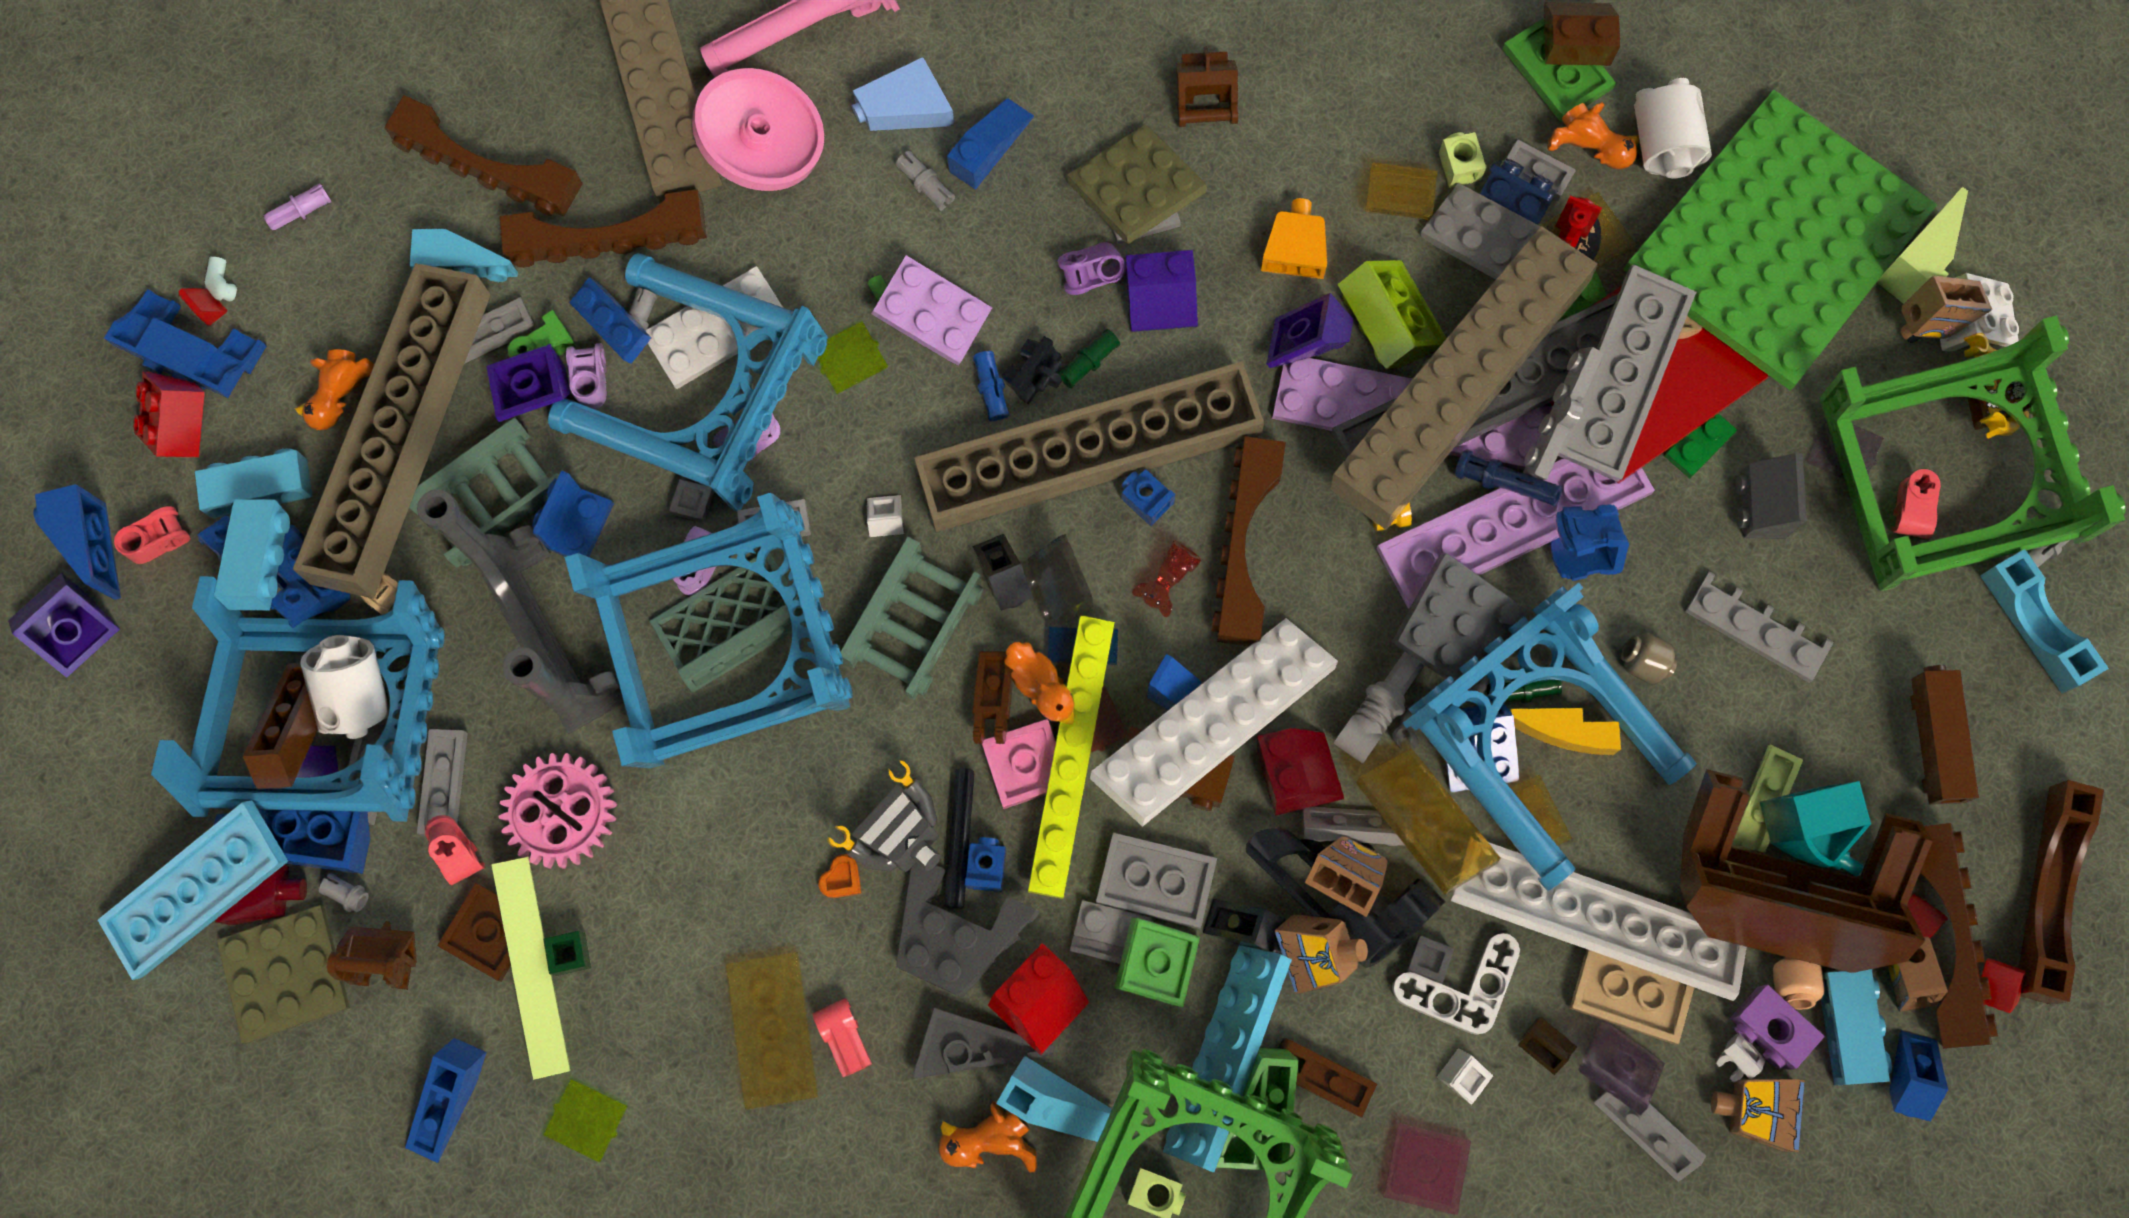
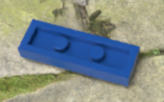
[569,277,652,364]

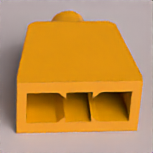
[1261,198,1327,279]

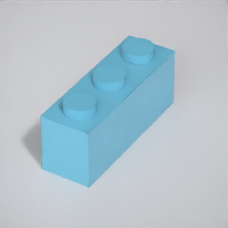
[195,448,313,518]
[214,499,290,610]
[1821,969,1892,1086]

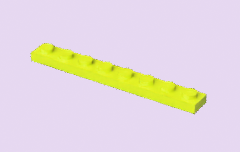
[1028,615,1115,899]

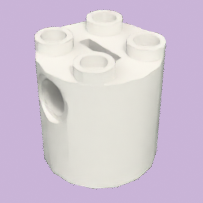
[1634,78,1712,178]
[300,635,389,739]

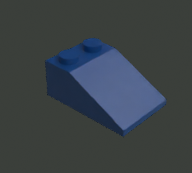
[33,484,121,600]

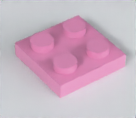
[982,719,1056,809]

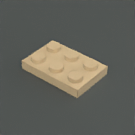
[1569,949,1694,1045]

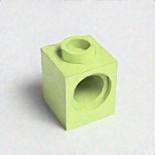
[1439,132,1486,188]
[1127,1168,1186,1218]

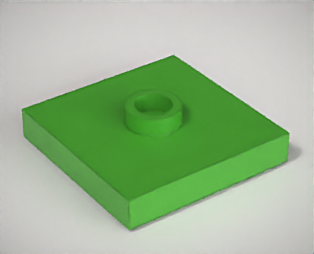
[1114,918,1200,1008]

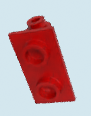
[1555,195,1602,248]

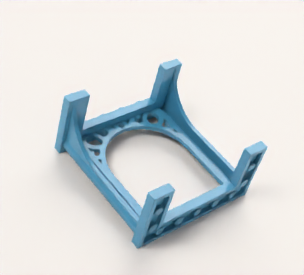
[564,493,853,768]
[151,576,445,822]

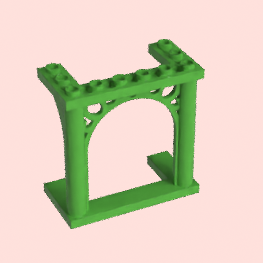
[1820,315,2126,591]
[1064,1049,1353,1218]

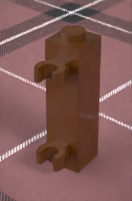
[1910,665,1979,805]

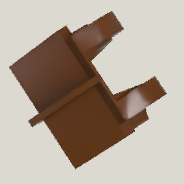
[1176,46,1238,127]
[327,921,417,990]

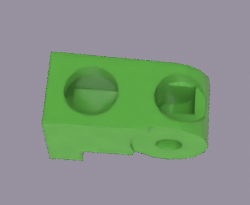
[508,310,576,358]

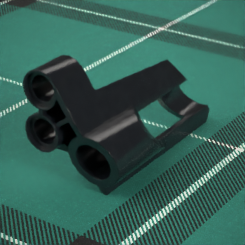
[1246,828,1446,968]

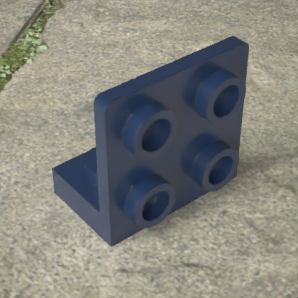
[1480,158,1558,225]

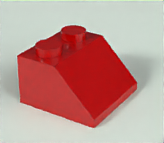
[988,943,1090,1055]

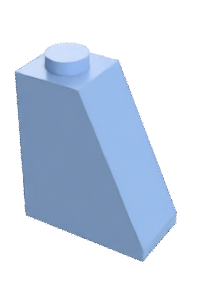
[851,57,954,131]

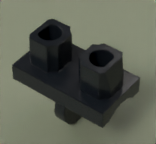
[1002,336,1062,405]

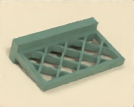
[649,553,806,693]

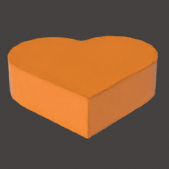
[818,854,862,898]

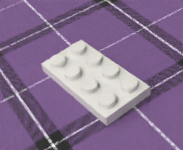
[645,266,783,389]

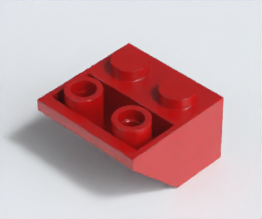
[133,371,205,457]

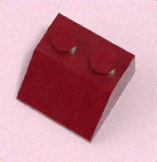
[1256,728,1344,816]

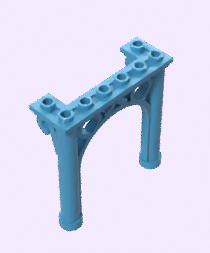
[548,253,828,512]
[1403,583,1697,891]

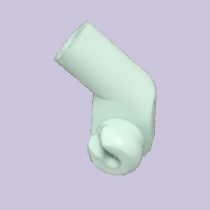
[205,257,237,302]

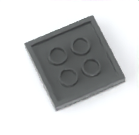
[1392,553,1527,693]

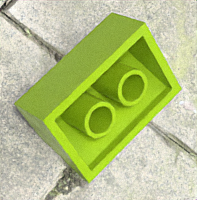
[1337,260,1447,369]

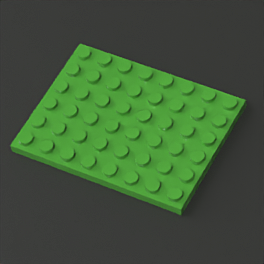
[1624,90,1938,391]

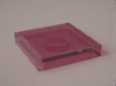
[1383,1123,1471,1215]

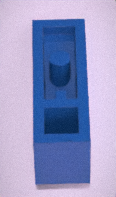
[947,98,1034,190]
[405,1038,487,1163]

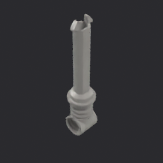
[1333,652,1424,764]

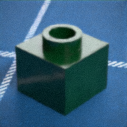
[543,931,591,976]

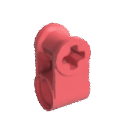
[1891,469,1941,539]
[114,506,190,564]
[425,815,485,885]

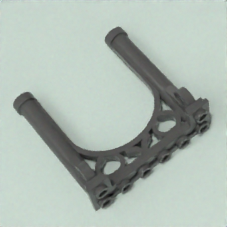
[417,489,624,734]

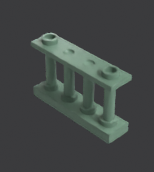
[409,417,559,568]
[841,537,984,701]

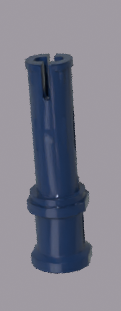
[1455,449,1562,506]

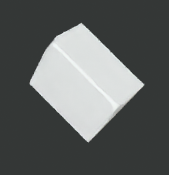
[867,495,904,537]
[1437,1048,1493,1105]

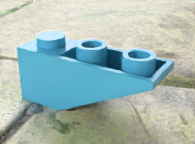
[410,229,518,282]
[996,1056,1112,1142]

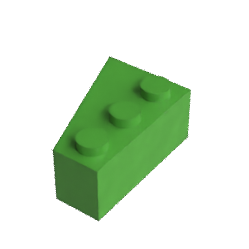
[1216,1048,1299,1170]

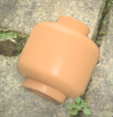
[1773,957,1824,1010]

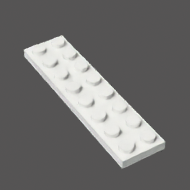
[1090,618,1338,827]
[1451,836,1747,1001]

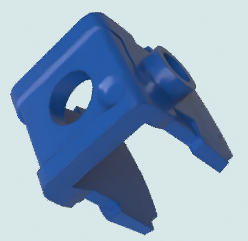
[1551,504,1629,581]

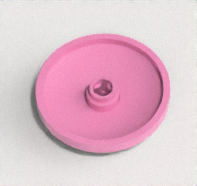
[692,68,824,191]

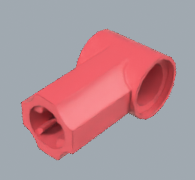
[812,998,872,1077]

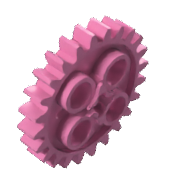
[499,753,617,869]

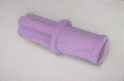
[264,183,331,230]

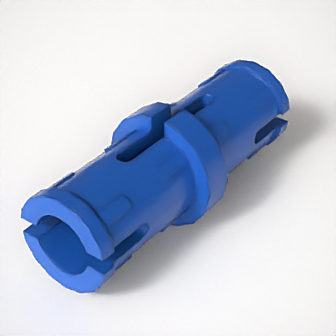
[973,351,1010,422]

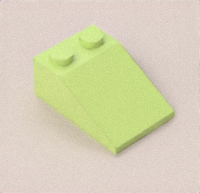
[1877,187,1968,304]

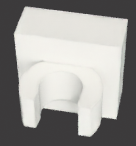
[1716,1033,1766,1082]

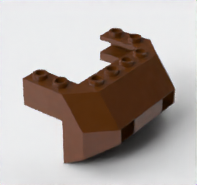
[1680,769,1933,973]

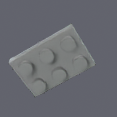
[1421,183,1540,279]
[1096,833,1217,929]

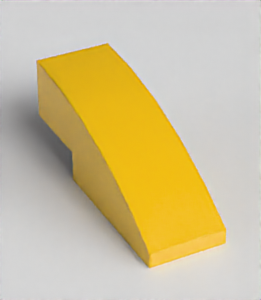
[1510,708,1621,755]

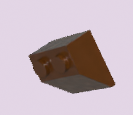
[1544,2,1620,66]

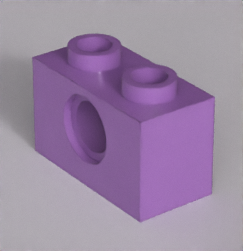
[1730,984,1825,1070]

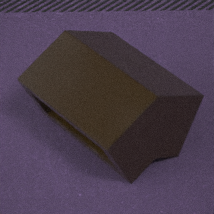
[1518,1017,1577,1075]

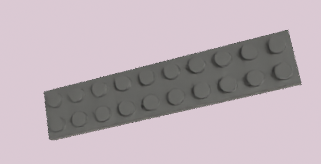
[1331,294,1619,458]

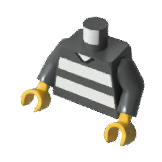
[827,760,941,872]

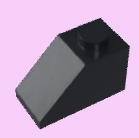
[972,534,1033,611]
[1203,899,1286,955]

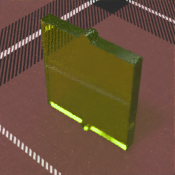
[817,321,888,394]
[543,1079,628,1162]

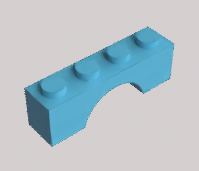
[1980,549,2109,693]

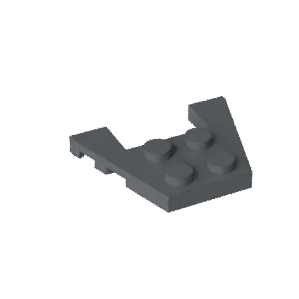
[896,863,1039,998]

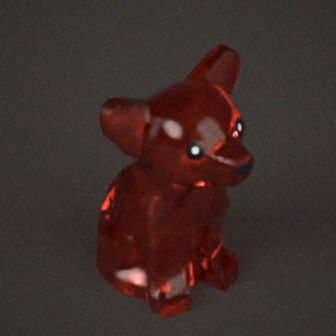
[1132,540,1202,617]

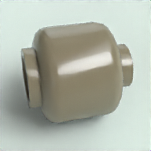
[1621,633,1677,684]

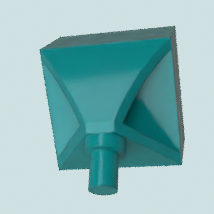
[1760,781,1871,877]

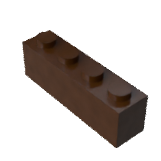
[243,663,318,789]

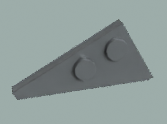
[912,1008,1055,1078]

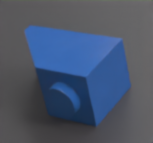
[1147,654,1202,710]
[1890,1030,1948,1122]

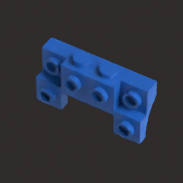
[104,289,267,398]
[197,515,351,628]

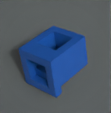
[1121,469,1175,526]
[965,837,1006,892]

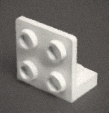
[1940,273,2019,351]

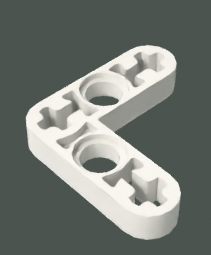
[1392,933,1520,1035]

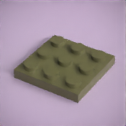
[1067,124,1207,244]
[217,905,350,1044]

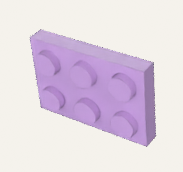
[871,255,992,366]

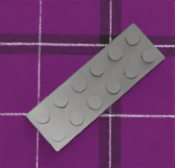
[1558,265,1696,482]

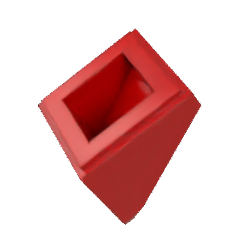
[178,288,228,326]
[1907,894,1948,938]
[1981,958,2026,1013]

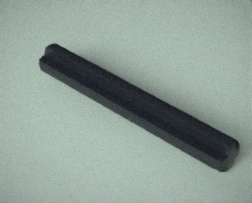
[945,768,975,909]

